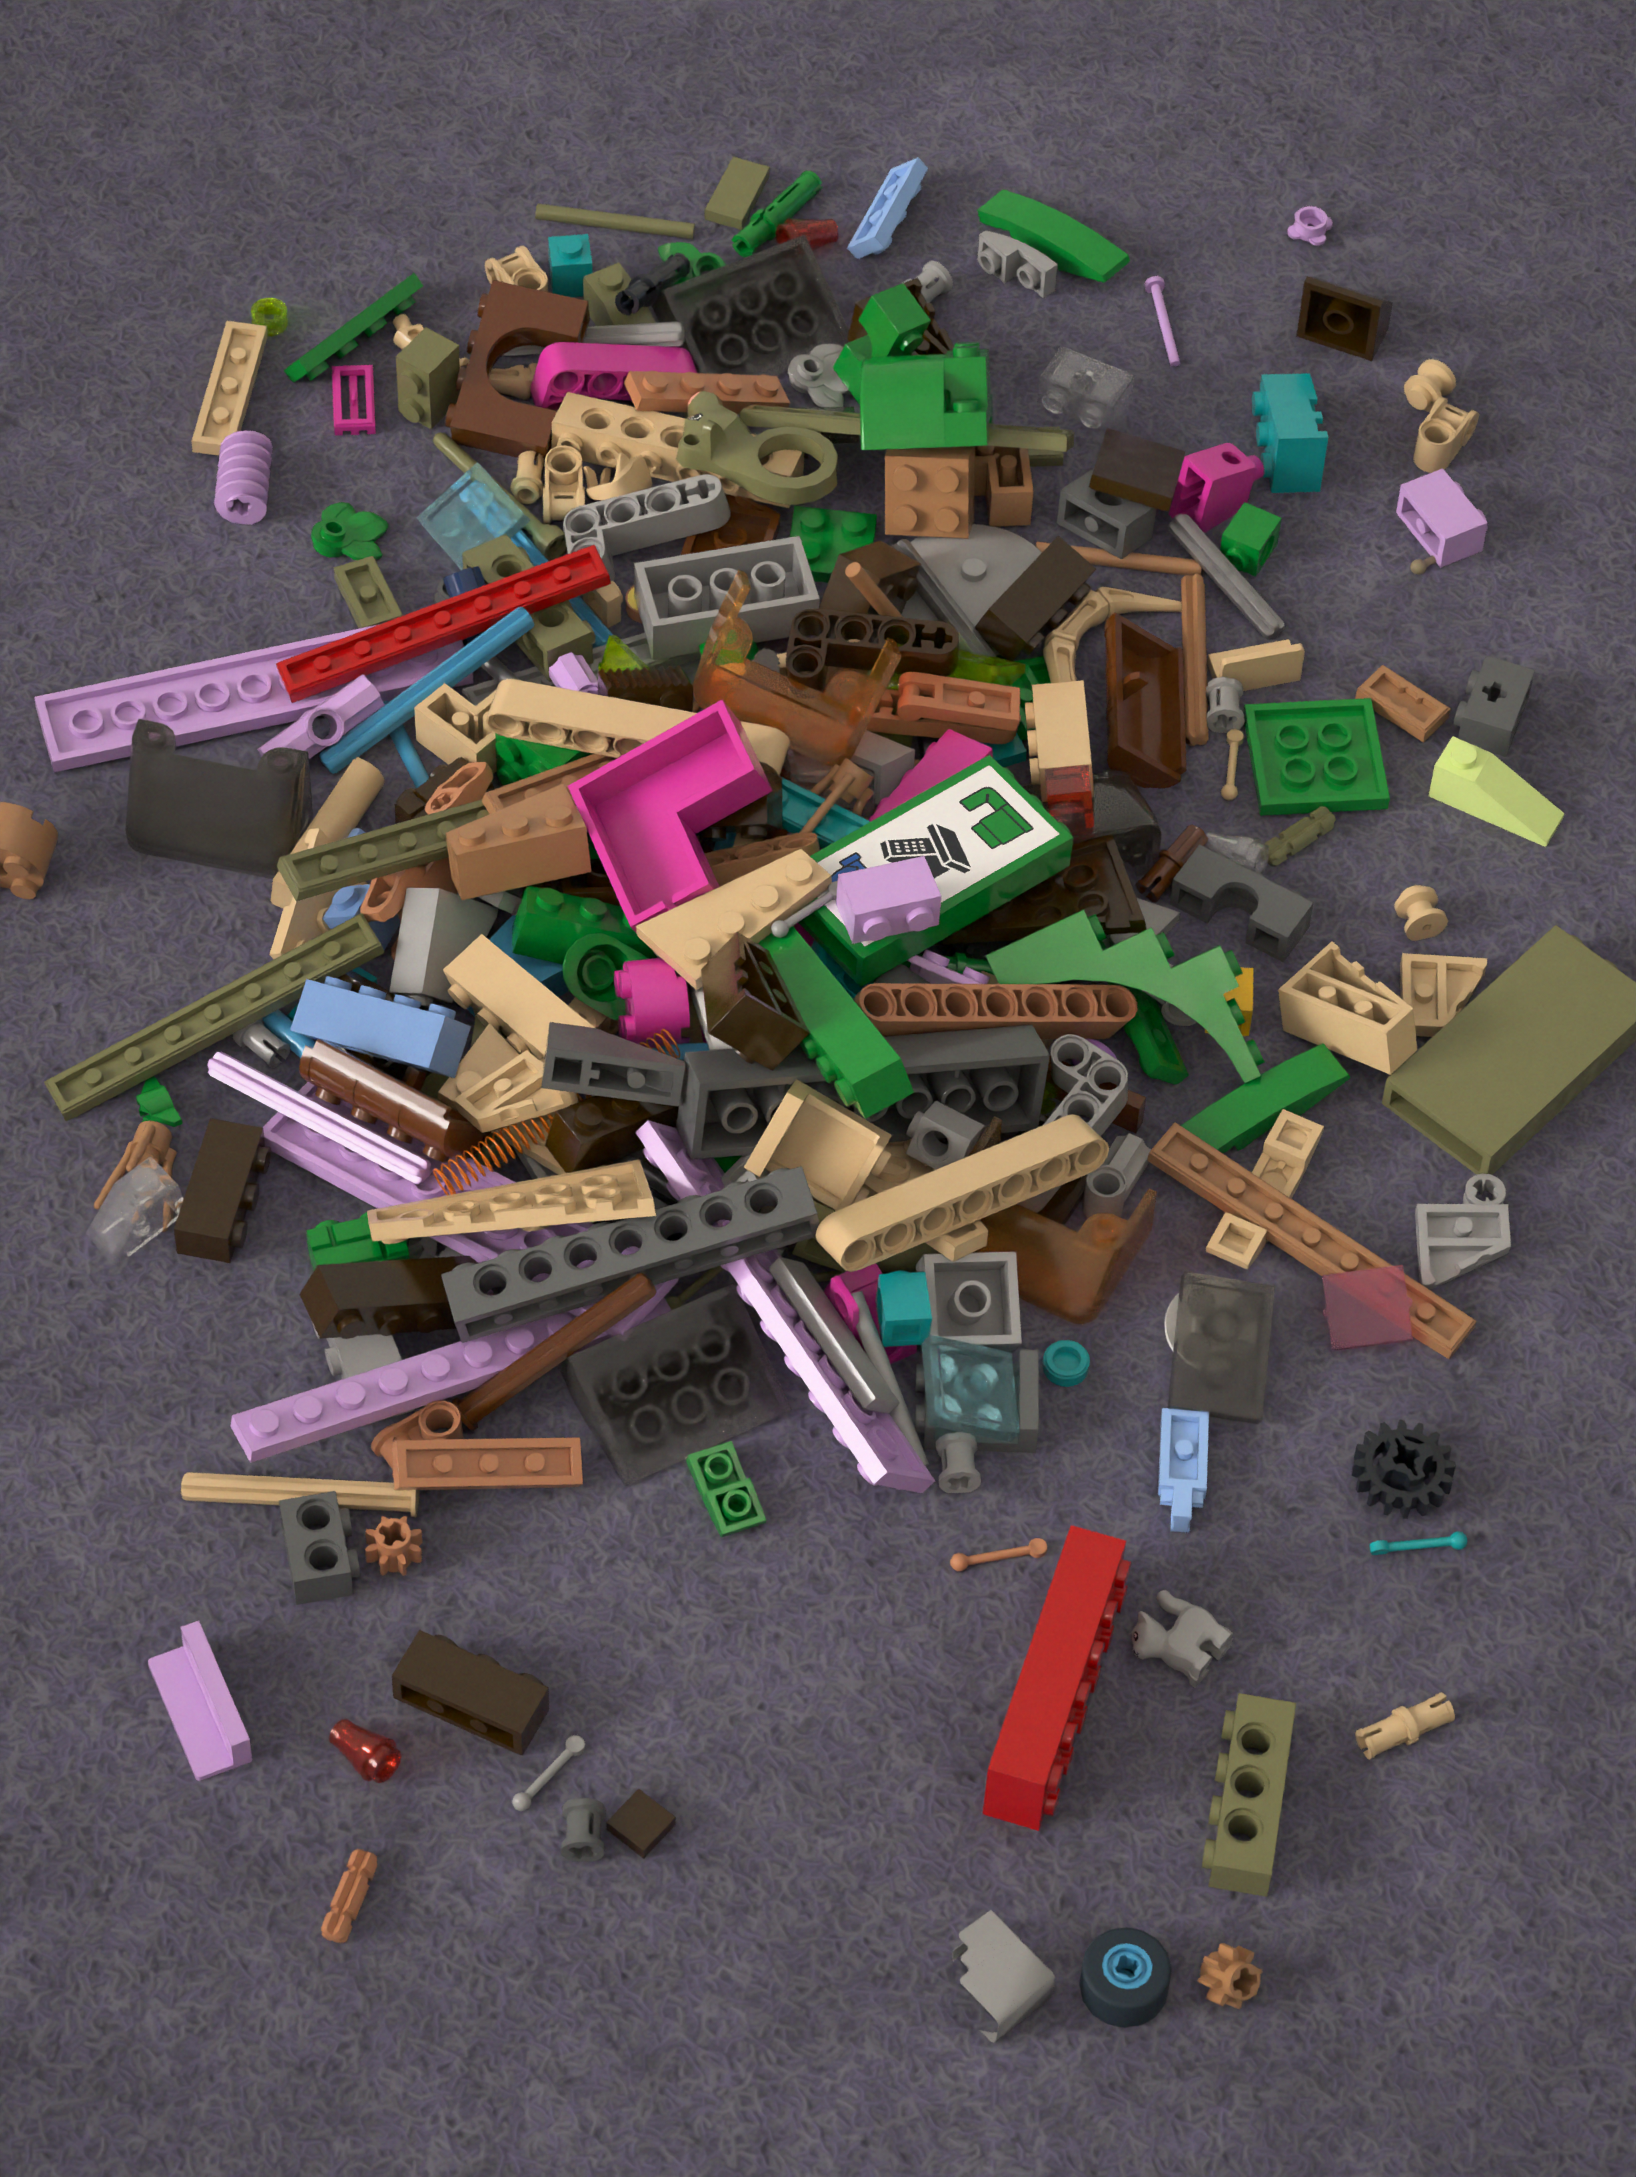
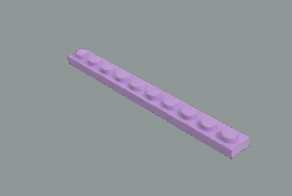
[230,1297,674,1463]

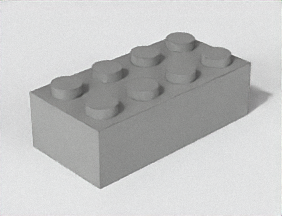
[634,536,820,660]

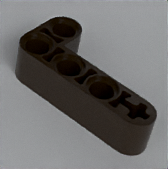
[786,608,959,701]

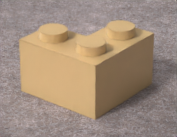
[414,683,497,774]

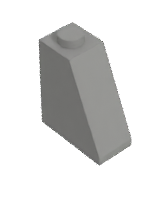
[389,888,498,1009]

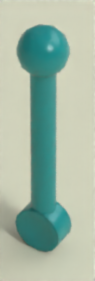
[1369,1531,1468,1555]

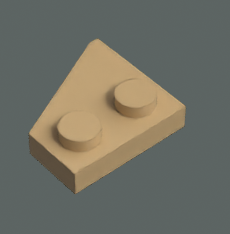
[1400,953,1487,1037]
[453,1050,579,1133]

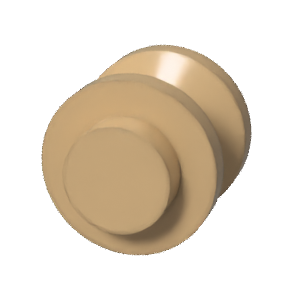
[1404,359,1456,412]
[1394,885,1448,941]

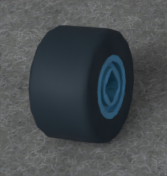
[1079,1927,1172,2028]

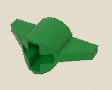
[136,1076,183,1127]

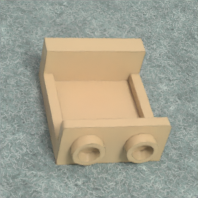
[744,1079,892,1211]

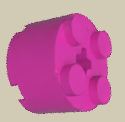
[614,958,690,1049]

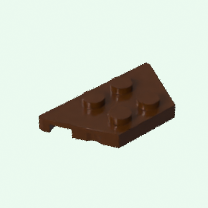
[681,494,781,555]

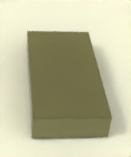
[705,157,770,230]

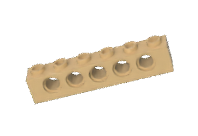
[552,392,804,508]

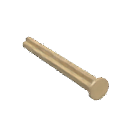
[181,1472,419,1517]

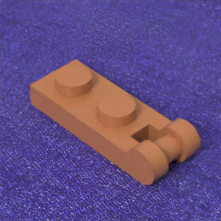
[897,672,1020,732]

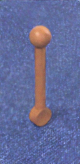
[950,1538,1047,1571]

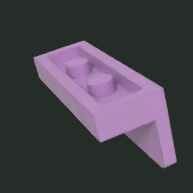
[148,1621,252,1781]

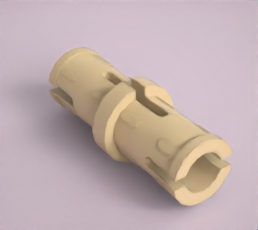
[1355,1692,1455,1759]

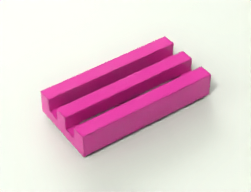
[332,365,376,436]

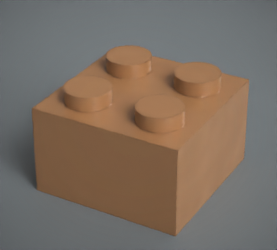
[885,446,975,538]

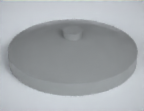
[901,524,1046,657]

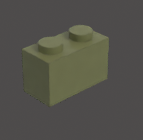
[396,327,460,429]

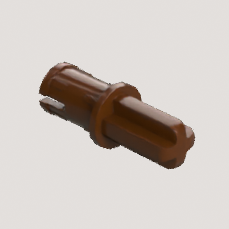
[1135,824,1208,903]

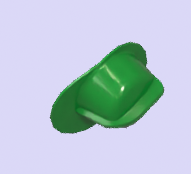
[563,933,648,1021]

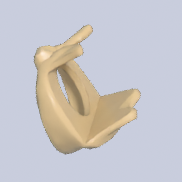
[583,453,652,501]

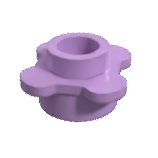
[1287,206,1332,246]

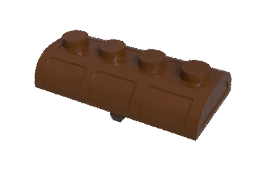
[1104,612,1187,788]
[299,1039,492,1163]

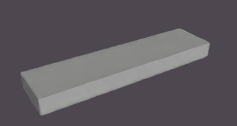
[768,1257,900,1414]

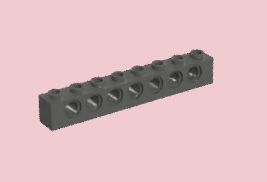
[441,1166,820,1343]

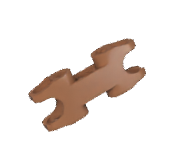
[360,762,493,960]

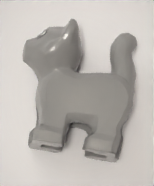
[1131,1590,1233,1688]

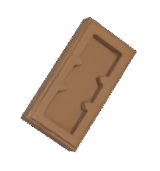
[1355,665,1450,743]

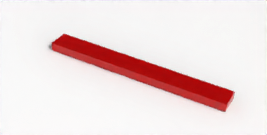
[276,545,611,703]

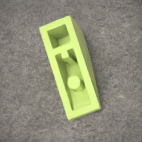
[1429,736,1564,847]

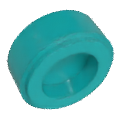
[1043,1340,1090,1387]

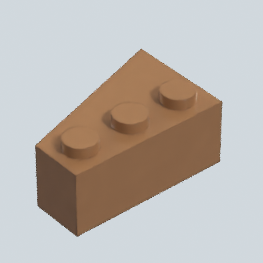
[445,783,591,900]

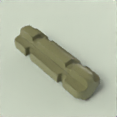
[1261,807,1336,866]

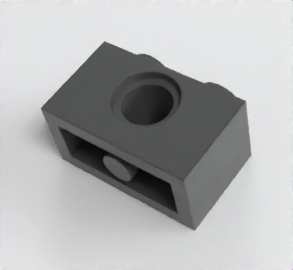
[1056,469,1156,560]

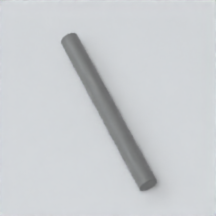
[851,1291,929,1467]

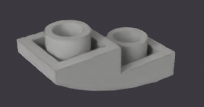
[978,231,1057,298]

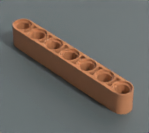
[853,983,1137,1039]

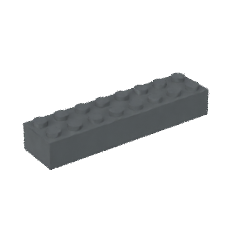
[676,1025,1050,1160]

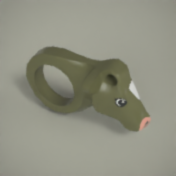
[676,391,838,505]

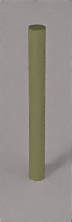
[535,203,695,239]

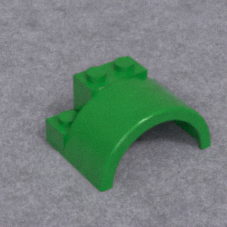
[860,342,994,450]

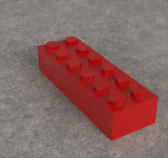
[983,1525,1131,1831]

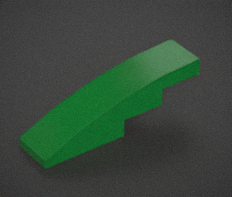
[977,189,1130,283]
[1181,1043,1350,1154]

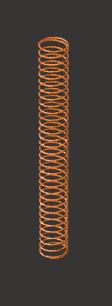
[433,1029,681,1196]

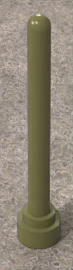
[433,432,567,561]

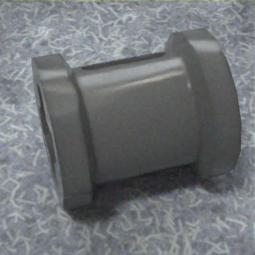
[561,1798,606,1862]

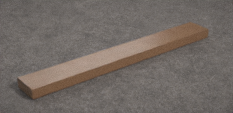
[1147,1122,1477,1360]

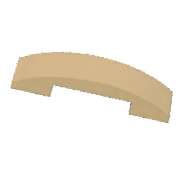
[1206,1109,1324,1270]

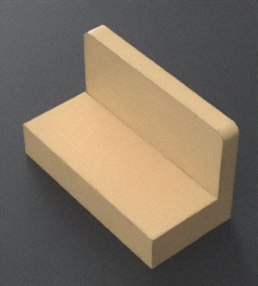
[1207,639,1305,694]

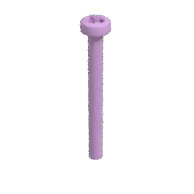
[1144,276,1180,366]

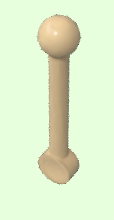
[1221,729,1244,801]

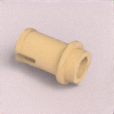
[510,451,544,504]

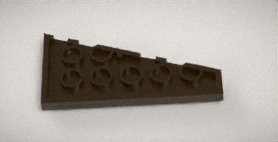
[934,833,1147,945]

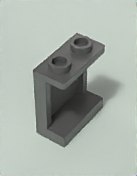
[915,1348,1039,1453]

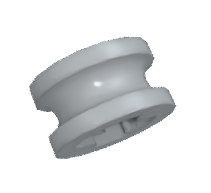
[1463,1173,1506,1204]

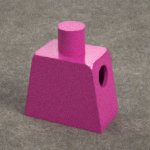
[1169,443,1264,533]

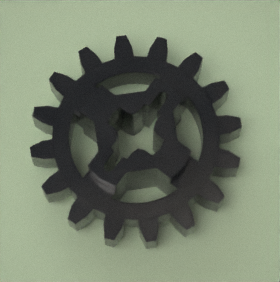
[1351,1420,1456,1519]

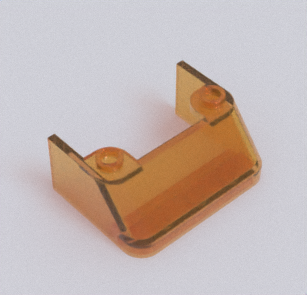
[693,570,902,766]
[968,1116,1157,1324]

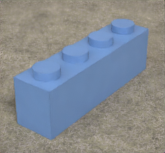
[290,976,471,1078]

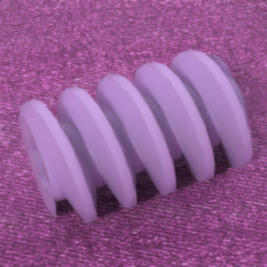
[214,430,273,525]

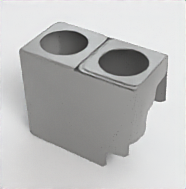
[952,1910,1055,2042]

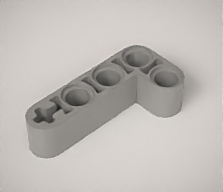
[563,474,731,581]
[1011,1034,1128,1214]

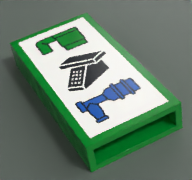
[798,755,1073,987]

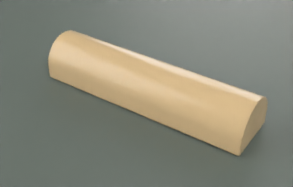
[271,757,384,909]

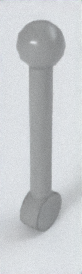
[771,881,838,938]
[512,1735,585,1811]

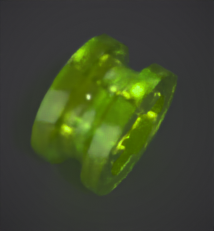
[251,297,288,337]

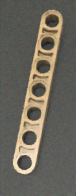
[486,679,790,776]
[816,1114,1109,1272]

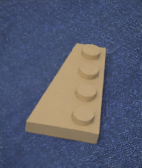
[636,849,832,990]
[438,1023,613,1175]

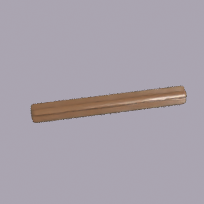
[1181,573,1209,746]

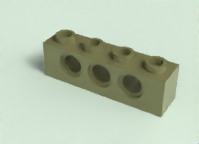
[462,534,595,682]
[1202,1693,1296,1897]

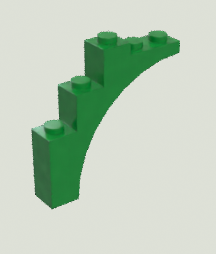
[986,909,1265,1083]

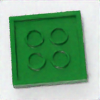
[1243,698,1390,816]

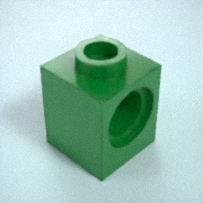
[1220,502,1282,577]

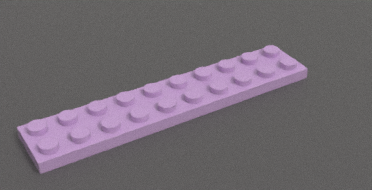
[34,624,473,772]
[263,1082,679,1342]
[635,1120,935,1493]

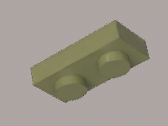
[334,556,403,628]

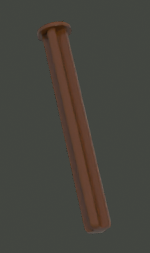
[452,1273,657,1431]

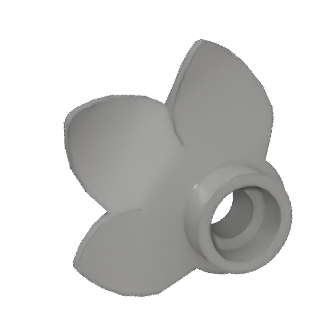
[788,344,850,412]

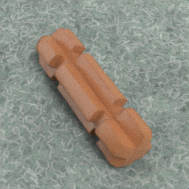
[321,1849,378,1944]

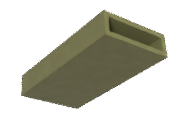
[1382,925,1636,1175]

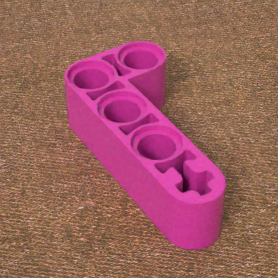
[530,342,697,411]

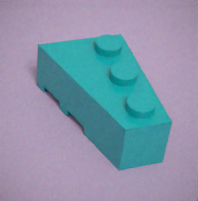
[1252,373,1329,493]

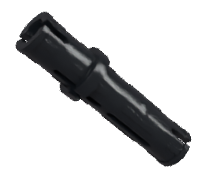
[615,253,691,316]

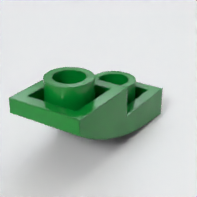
[686,1441,767,1538]

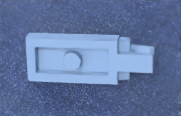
[1158,1408,1209,1533]

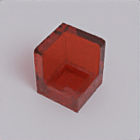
[1045,765,1095,828]

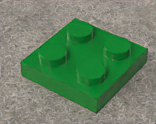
[790,506,877,583]

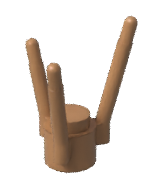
[800,758,874,832]
[94,1121,177,1232]

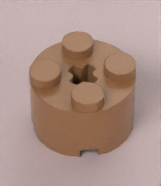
[0,802,58,899]

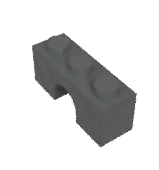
[1170,844,1314,963]

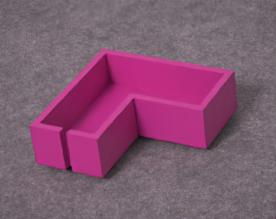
[568,700,773,933]

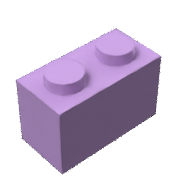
[1396,468,1488,568]
[836,856,942,944]

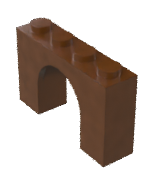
[445,280,590,463]

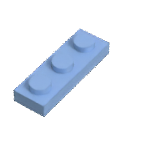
[847,157,928,259]

